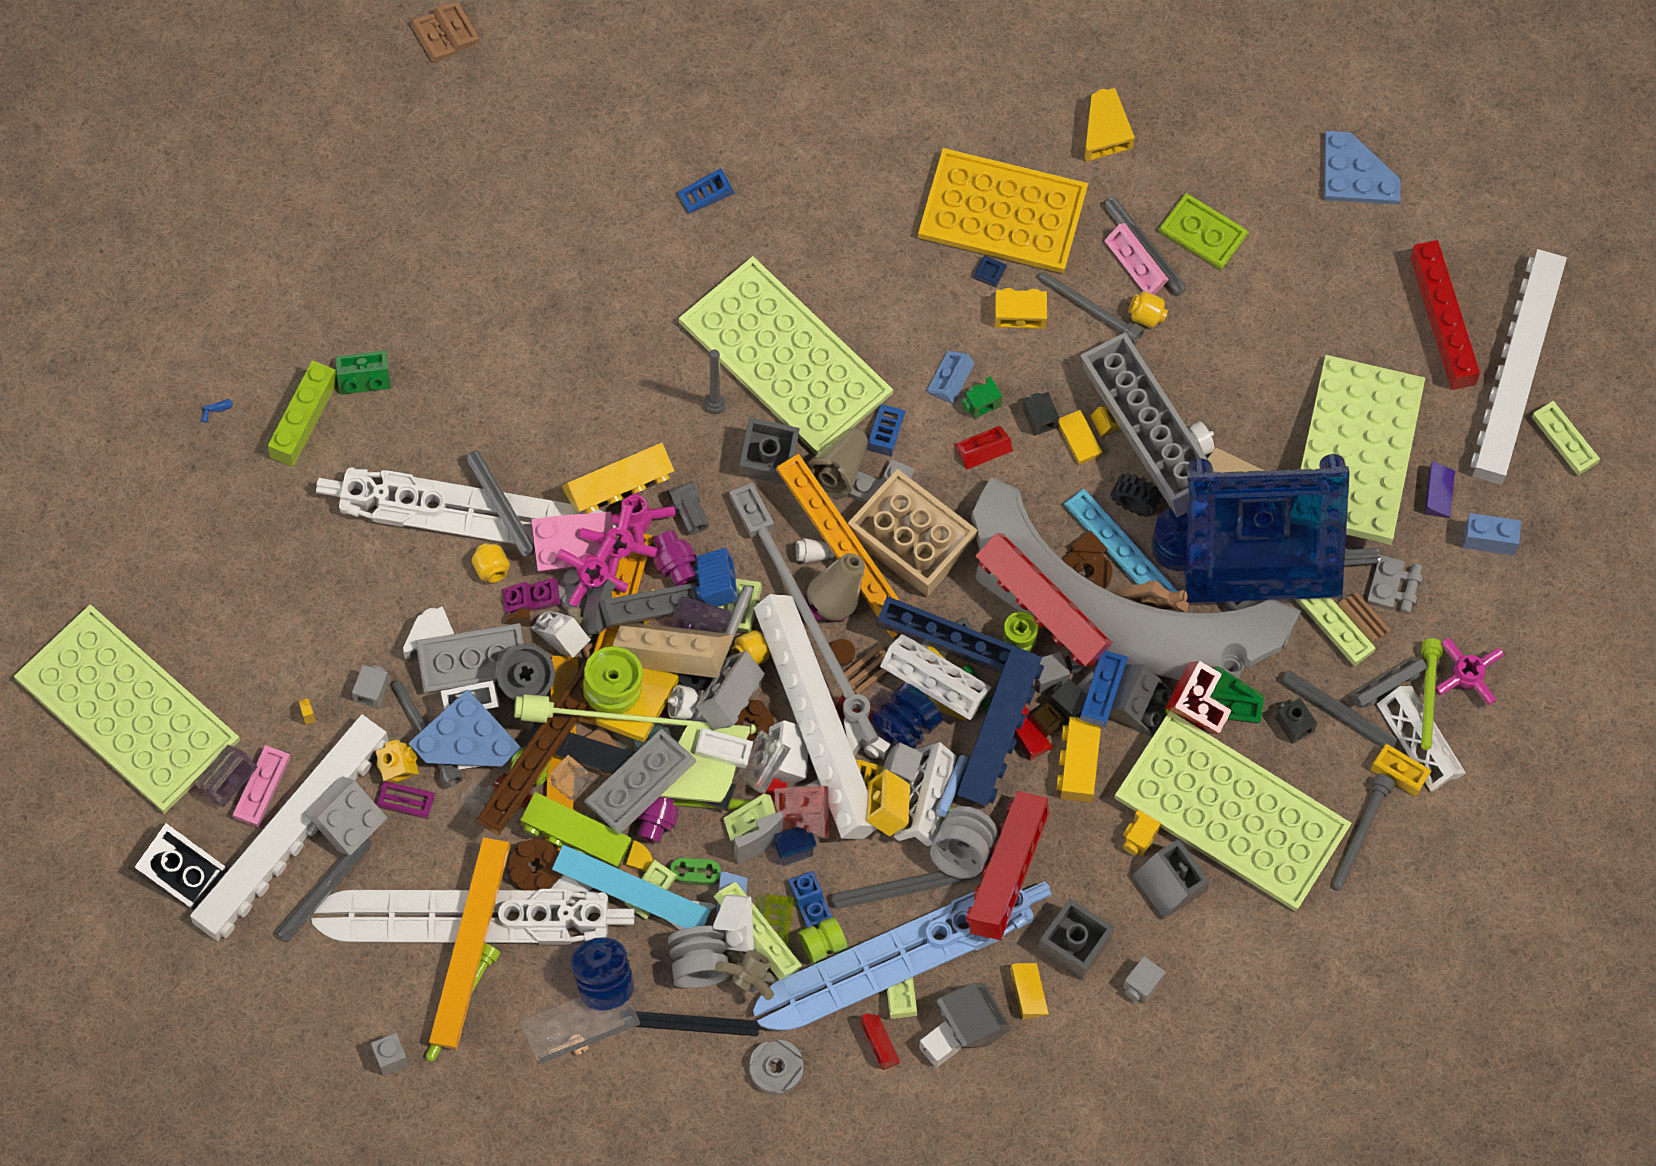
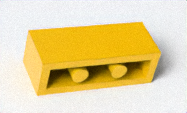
[1056,717,1101,803]

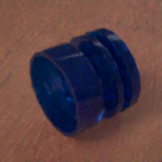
[1151,507,1209,572]
[872,682,943,750]
[571,937,635,1011]

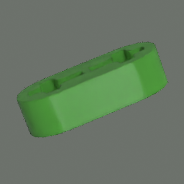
[670,858,721,886]

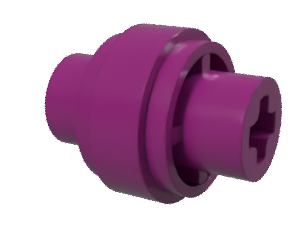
[653,530,696,586]
[635,797,679,844]

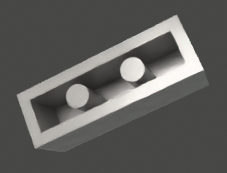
[696,651,764,730]

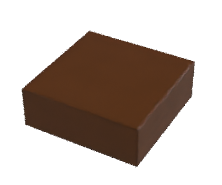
[1070,530,1107,566]

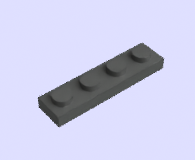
[600,583,702,627]

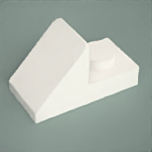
[843,717,890,761]
[713,894,754,952]

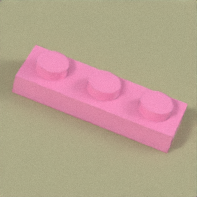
[1104,223,1169,295]
[233,745,291,828]

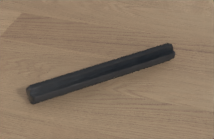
[625,1011,760,1036]

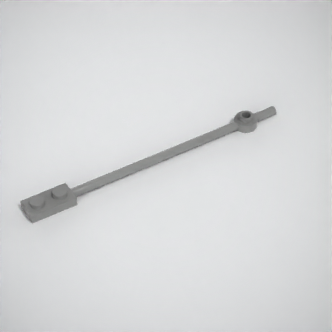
[729,482,879,744]

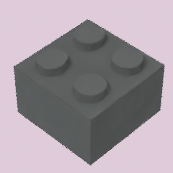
[737,417,800,484]
[1038,898,1115,980]

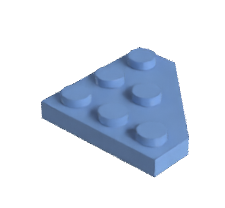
[1324,131,1400,205]
[409,689,522,766]

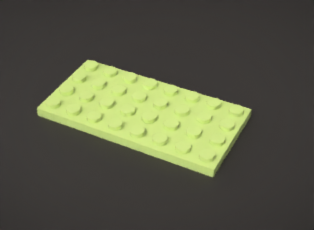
[679,256,893,455]
[1289,355,1425,545]
[14,604,240,814]
[1114,711,1352,911]

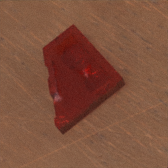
[774,786,829,838]

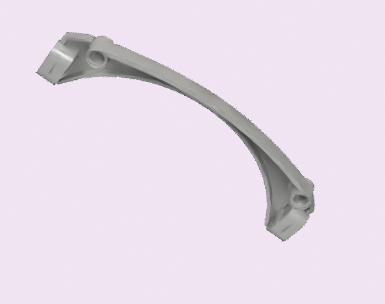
[971,477,1301,680]

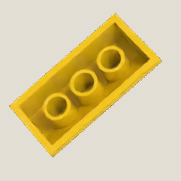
[561,443,674,514]

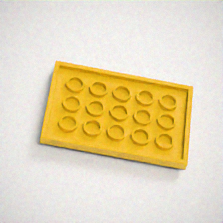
[918,148,1088,274]

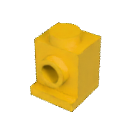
[1123,810,1161,856]

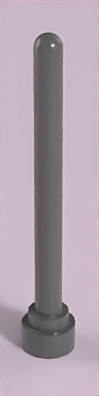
[1038,272,1145,346]
[705,349,725,414]
[392,680,463,789]
[1332,774,1395,890]

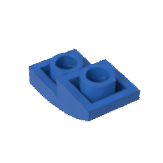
[788,871,832,929]

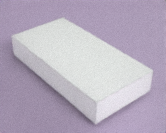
[694,728,753,769]

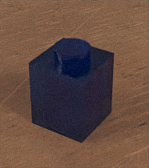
[774,824,817,866]

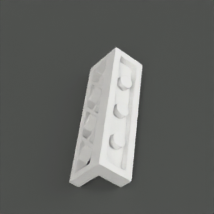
[880,634,992,720]
[1377,686,1466,791]
[894,742,956,846]

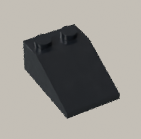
[128,823,229,911]

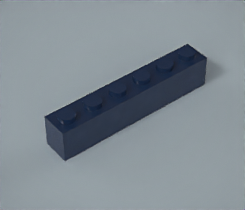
[875,596,1034,674]
[955,646,1044,808]

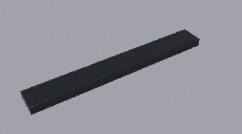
[526,722,736,811]

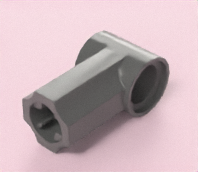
[667,481,709,535]

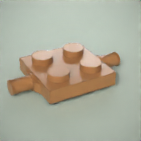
[1115,581,1189,612]

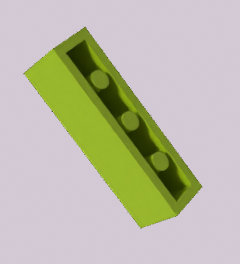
[268,360,338,467]
[521,792,632,869]

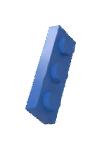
[1080,651,1128,728]

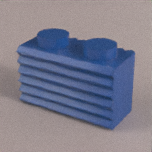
[694,547,738,609]

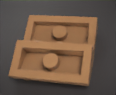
[411,1,480,63]

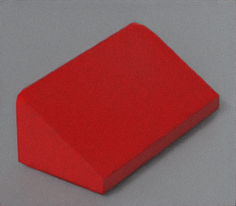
[954,426,1013,470]
[1014,705,1053,761]
[861,1013,901,1070]

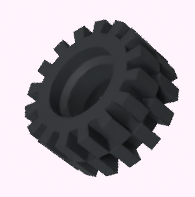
[1110,473,1161,517]

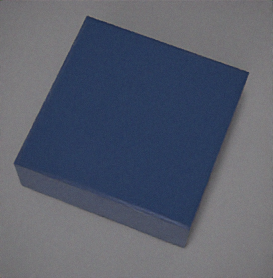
[973,255,1007,288]

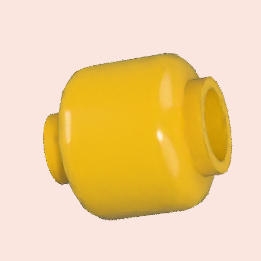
[1128,291,1168,328]
[471,543,510,583]
[731,631,770,665]

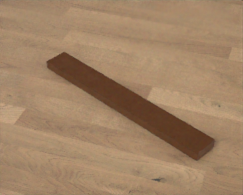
[476,659,589,836]

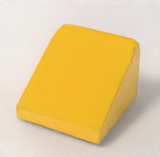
[1090,406,1121,437]

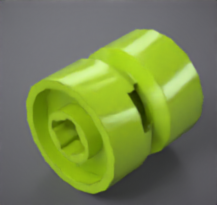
[1003,611,1038,652]
[798,916,847,964]

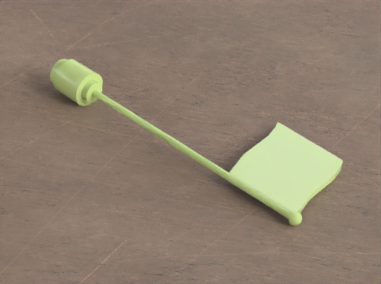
[514,694,756,803]

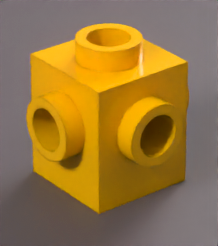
[376,740,419,783]

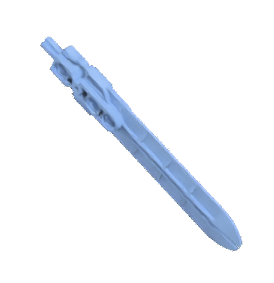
[753,881,1052,1030]

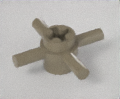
[716,950,779,1000]

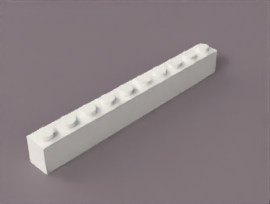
[1470,249,1567,485]
[754,594,877,839]
[190,714,388,942]

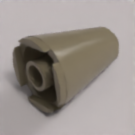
[807,428,868,499]
[807,553,865,620]

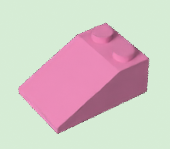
[531,512,616,573]

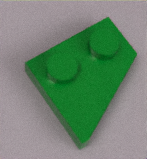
[1210,666,1264,723]

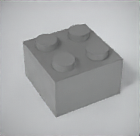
[305,776,387,856]

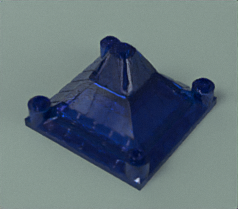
[1184,454,1350,603]

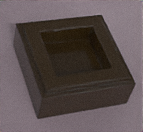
[1029,701,1066,738]

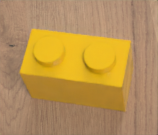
[995,288,1047,329]
[866,769,910,836]

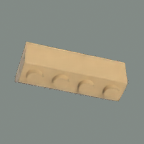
[612,622,733,678]

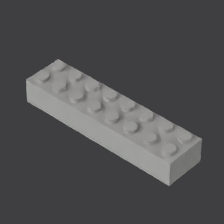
[1080,332,1223,517]

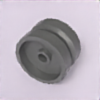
[494,643,555,701]

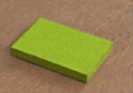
[1158,193,1249,271]

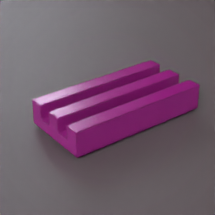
[376,781,435,819]

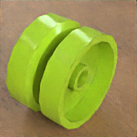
[583,646,643,714]

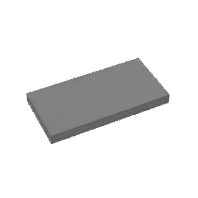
[415,623,528,692]
[584,728,697,835]

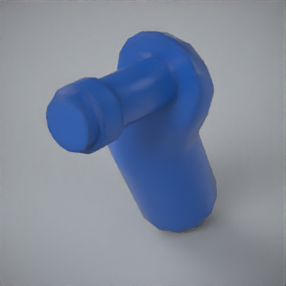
[201,399,233,423]

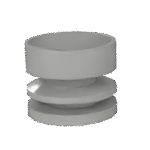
[930,806,997,879]
[668,926,730,989]

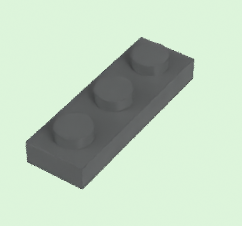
[1348,657,1427,707]

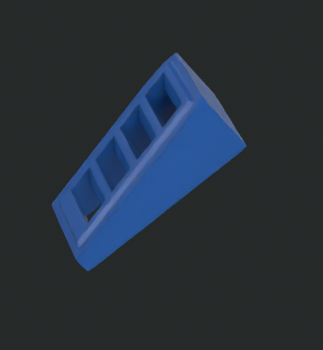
[677,168,735,214]
[867,404,906,457]

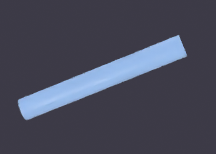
[936,755,969,817]

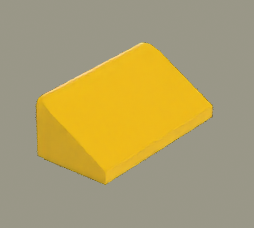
[1370,744,1432,797]
[1010,963,1049,1020]

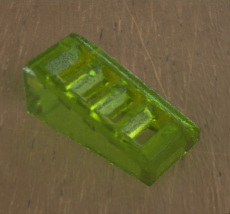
[764,894,795,947]

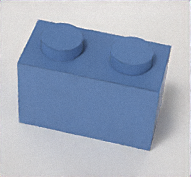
[1463,513,1521,555]

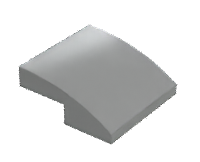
[734,811,783,864]

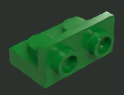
[335,350,391,395]

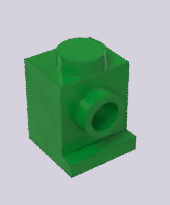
[961,376,1003,419]

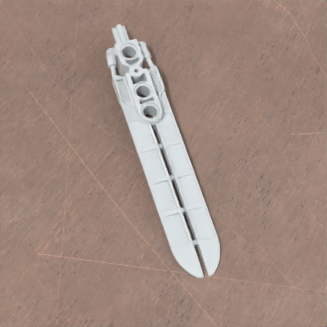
[316,467,623,548]
[311,889,635,945]

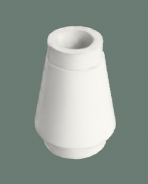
[795,538,834,564]

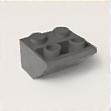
[1109,664,1174,737]
[1132,839,1210,919]
[937,983,1011,1047]

